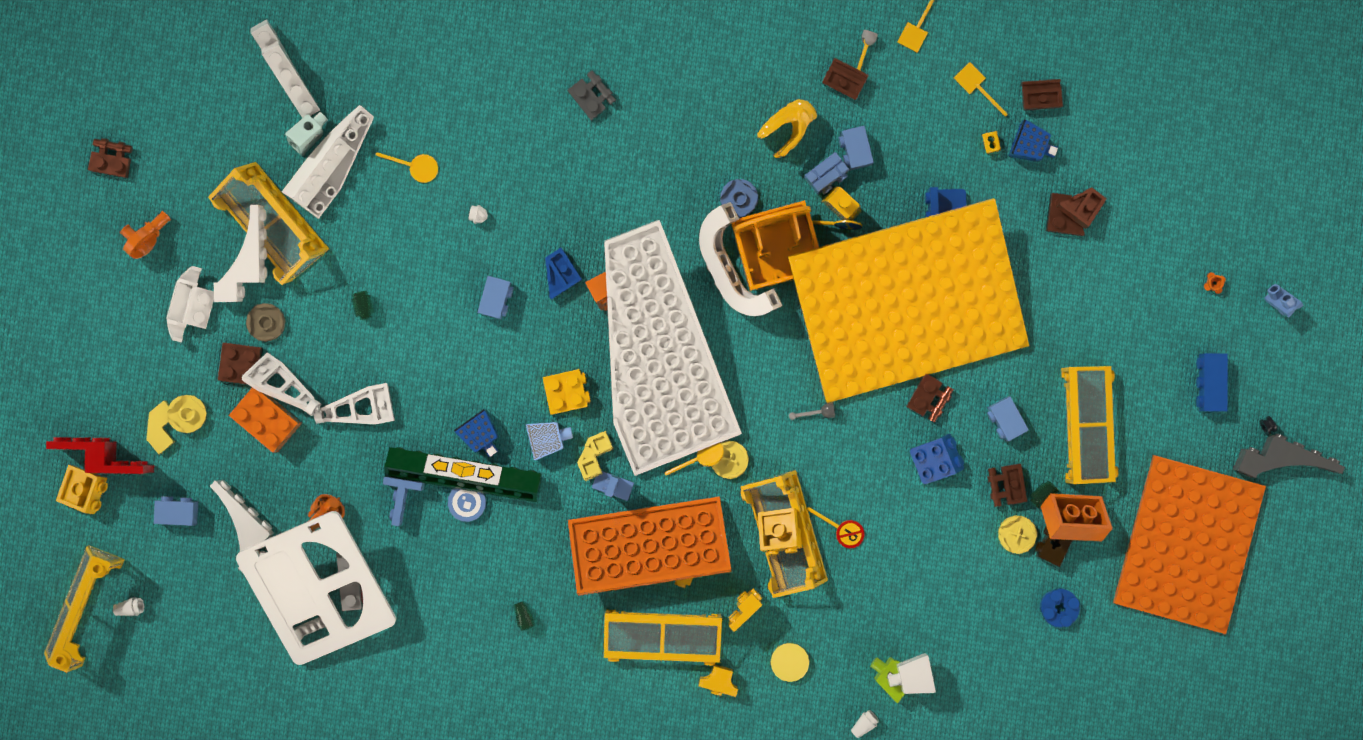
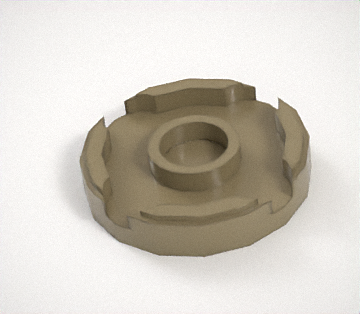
[246,303,286,342]

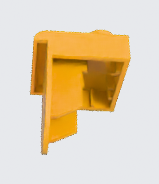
[731,200,819,292]

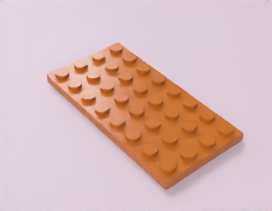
[568,497,732,596]

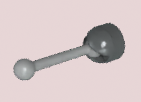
[789,402,835,420]

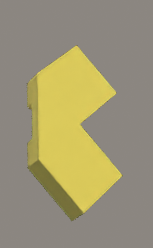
[146,400,175,454]
[577,431,613,481]

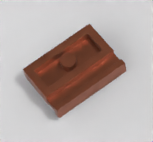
[822,58,869,100]
[1021,79,1063,111]

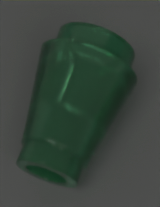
[514,601,536,631]

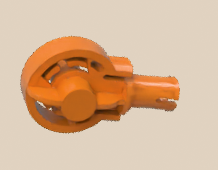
[120,211,171,259]
[307,494,345,532]

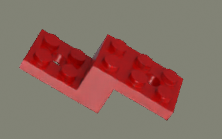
[46,437,154,474]

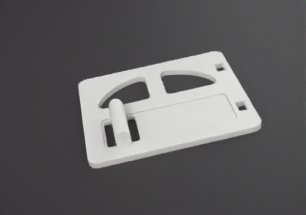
[236,511,396,665]

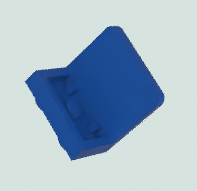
[925,187,966,217]
[910,433,965,484]

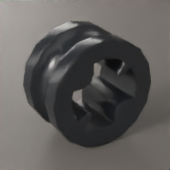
[1259,416,1277,435]

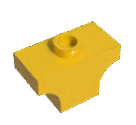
[699,664,738,697]

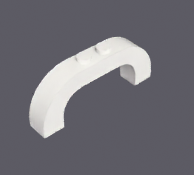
[699,202,782,316]

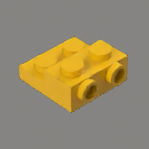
[542,369,591,415]
[56,465,108,514]
[758,508,802,556]
[728,588,762,632]

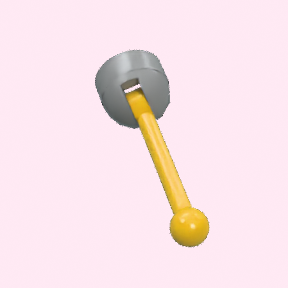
[857,30,878,71]

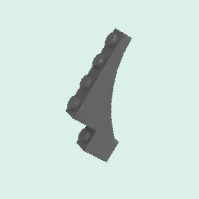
[1233,434,1345,478]

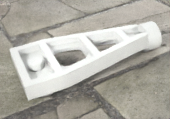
[242,353,321,416]
[314,383,395,424]

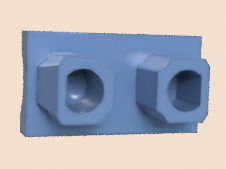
[1264,284,1303,318]

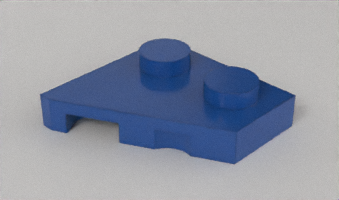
[545,248,582,300]

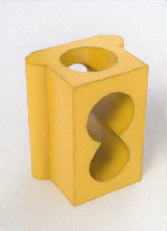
[982,131,1001,154]

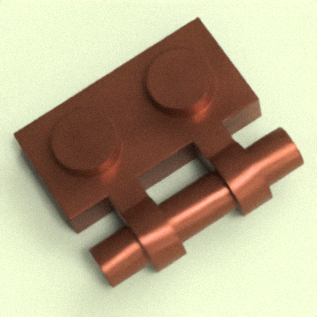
[88,138,133,178]
[906,374,954,423]
[987,464,1027,507]

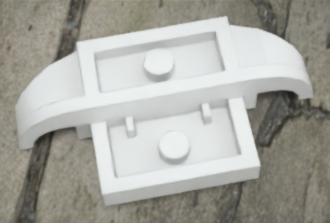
[166,266,214,343]

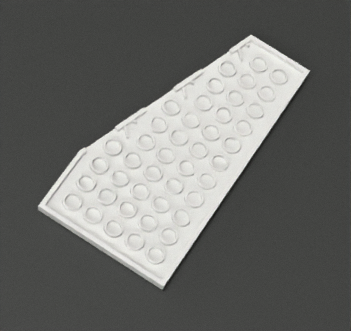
[604,220,742,476]

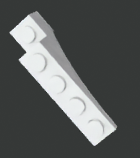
[251,19,320,118]
[214,205,267,302]
[210,480,274,573]

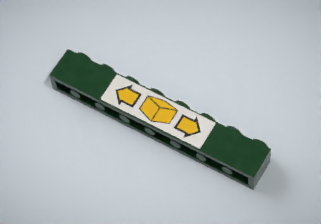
[384,447,541,502]

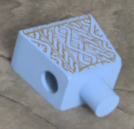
[526,422,573,460]

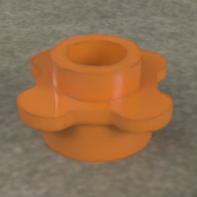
[1204,272,1226,294]

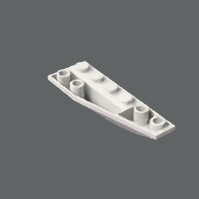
[282,105,374,219]

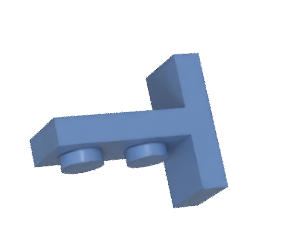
[592,471,634,501]
[383,476,424,526]

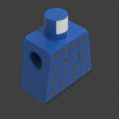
[1008,119,1058,162]
[454,409,499,457]

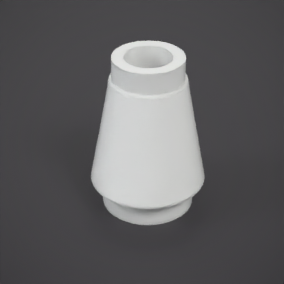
[113,597,144,616]
[851,710,879,738]

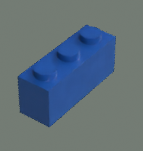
[1196,353,1228,411]

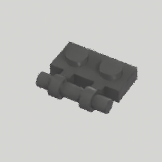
[567,70,616,121]

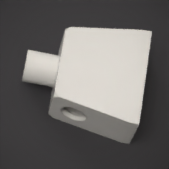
[887,653,936,694]

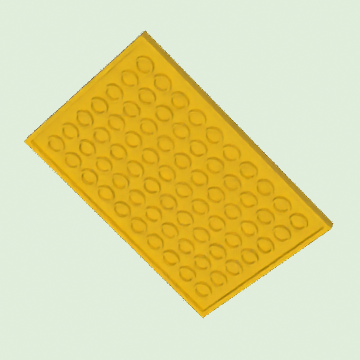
[788,198,1029,403]

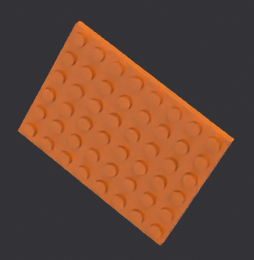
[1113,455,1266,634]

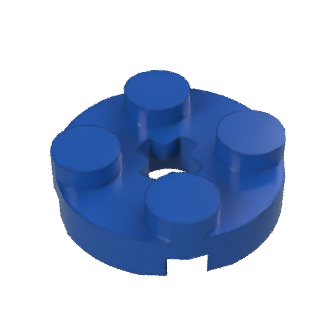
[1040,588,1080,627]

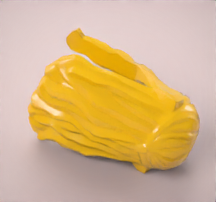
[757,99,817,158]

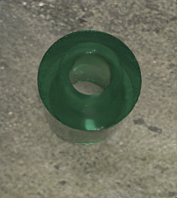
[351,291,375,320]
[1030,480,1059,509]

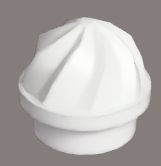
[469,205,488,224]

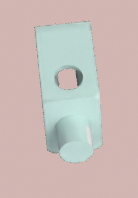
[285,112,328,156]

